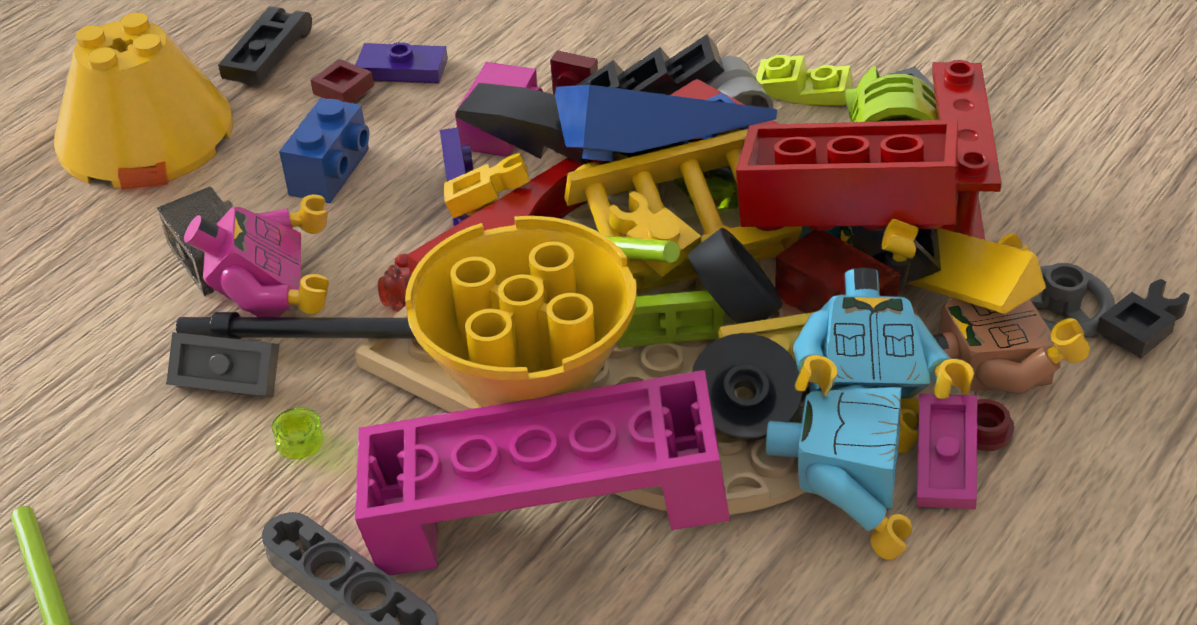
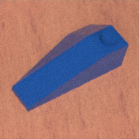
[555,85,777,162]

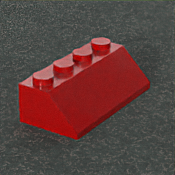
[736,119,958,231]

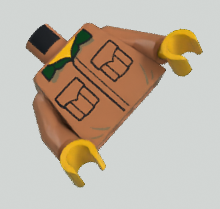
[932,233,1090,394]

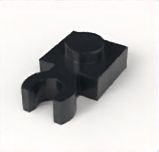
[1097,279,1190,358]

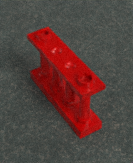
[932,60,1002,240]

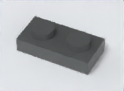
[166,332,280,396]

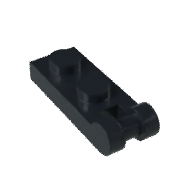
[218,6,312,85]

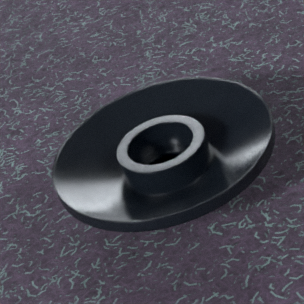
[692,333,802,440]

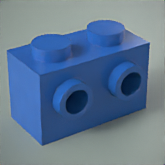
[279,98,369,203]

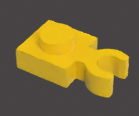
[444,153,530,219]
[609,191,701,276]

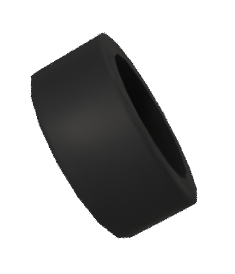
[688,228,783,324]

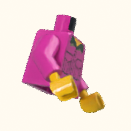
[184,194,329,317]

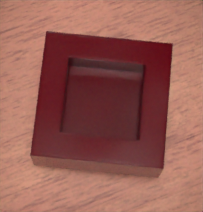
[550,50,598,94]
[310,59,374,103]

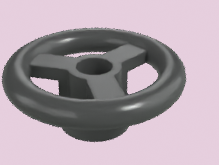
[1030,263,1115,338]

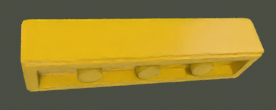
[906,228,1046,314]

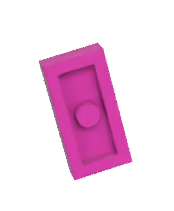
[917,394,977,509]

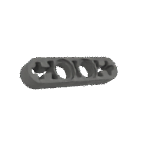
[262,512,438,625]

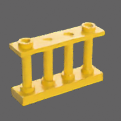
[564,128,802,293]

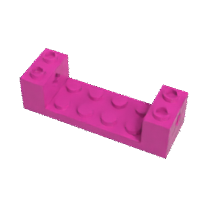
[355,370,730,576]

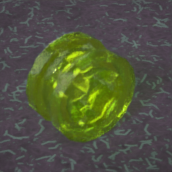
[272,407,324,459]

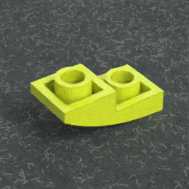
[756,55,853,106]

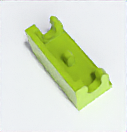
[618,289,724,348]

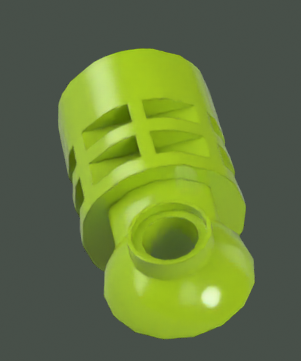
[845,65,938,122]

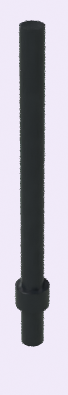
[176,312,416,339]

